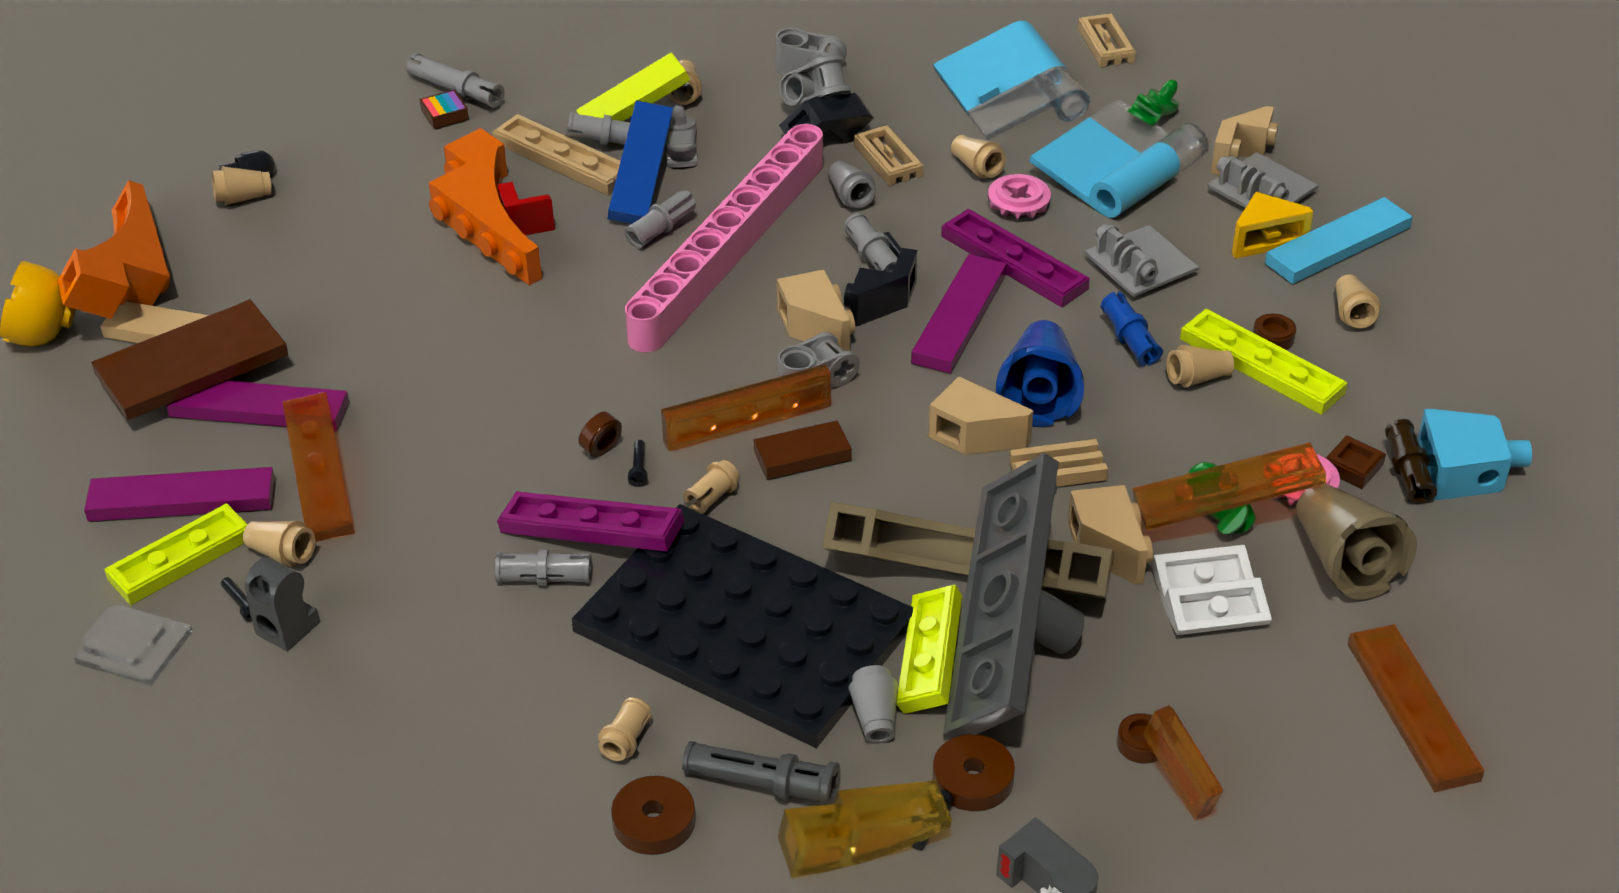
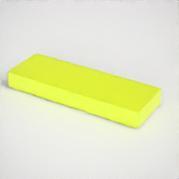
[576,52,690,121]
[104,503,248,606]
[896,585,962,714]

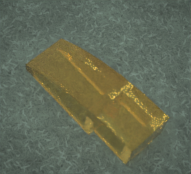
[777,780,952,878]

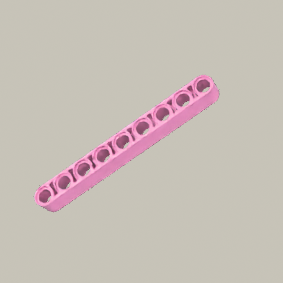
[625,124,823,352]

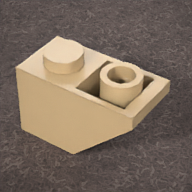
[777,269,856,351]
[928,376,1033,455]
[1067,485,1153,584]

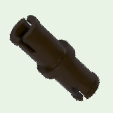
[1385,419,1437,504]

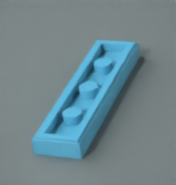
[1265,197,1413,284]

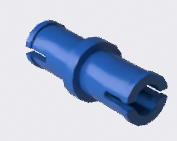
[1100,291,1163,366]

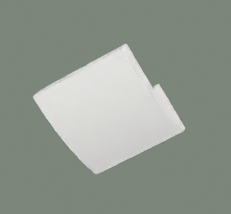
[1151,545,1272,635]

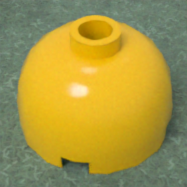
[0,261,76,346]

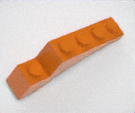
[428,128,542,286]
[57,180,170,319]

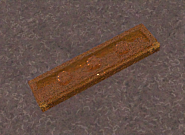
[661,365,831,451]
[282,392,354,542]
[1132,442,1326,530]
[1348,624,1485,793]

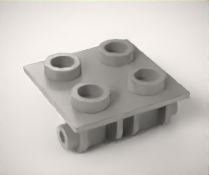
[1207,152,1318,208]
[1084,224,1199,297]

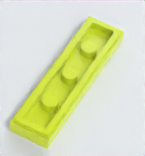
[1180,309,1348,415]

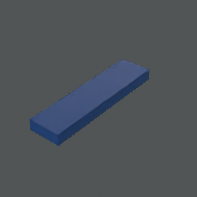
[607,100,673,224]

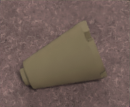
[1296,483,1417,600]

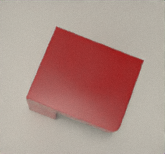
[497,182,555,236]

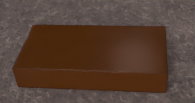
[753,420,852,480]

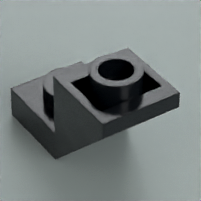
[779,93,874,143]
[844,248,918,326]

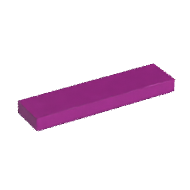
[941,208,1090,308]
[911,254,1007,373]
[166,381,349,431]
[84,467,275,521]
[497,491,684,551]

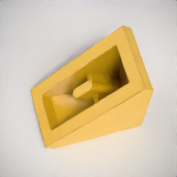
[1232,192,1314,259]

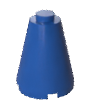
[996,320,1084,427]

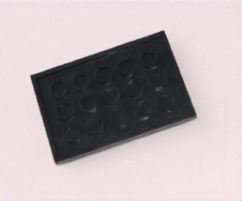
[571,504,913,749]

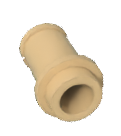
[683,460,740,514]
[598,697,652,761]

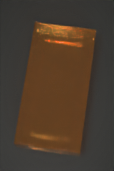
[1143,705,1224,820]

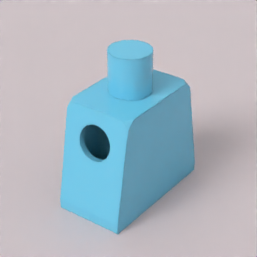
[1417,409,1532,500]

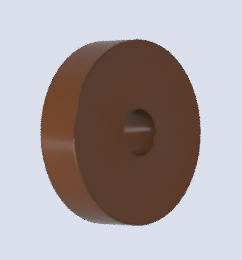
[932,734,1015,811]
[611,776,695,855]

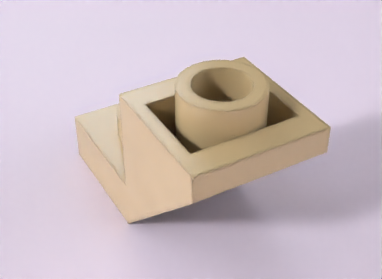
[1211,106,1279,175]

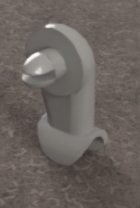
[666,104,698,168]

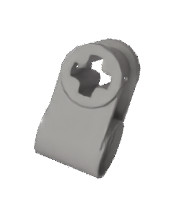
[775,28,847,75]
[779,54,851,106]
[777,332,860,403]

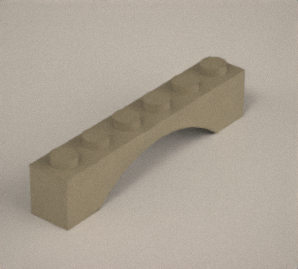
[822,501,1114,600]

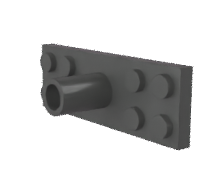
[943,453,1085,739]

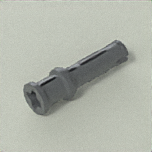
[682,741,841,809]

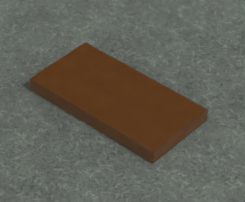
[91,299,289,421]

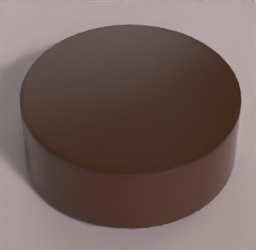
[1253,313,1296,350]
[578,411,622,457]
[1117,713,1169,764]

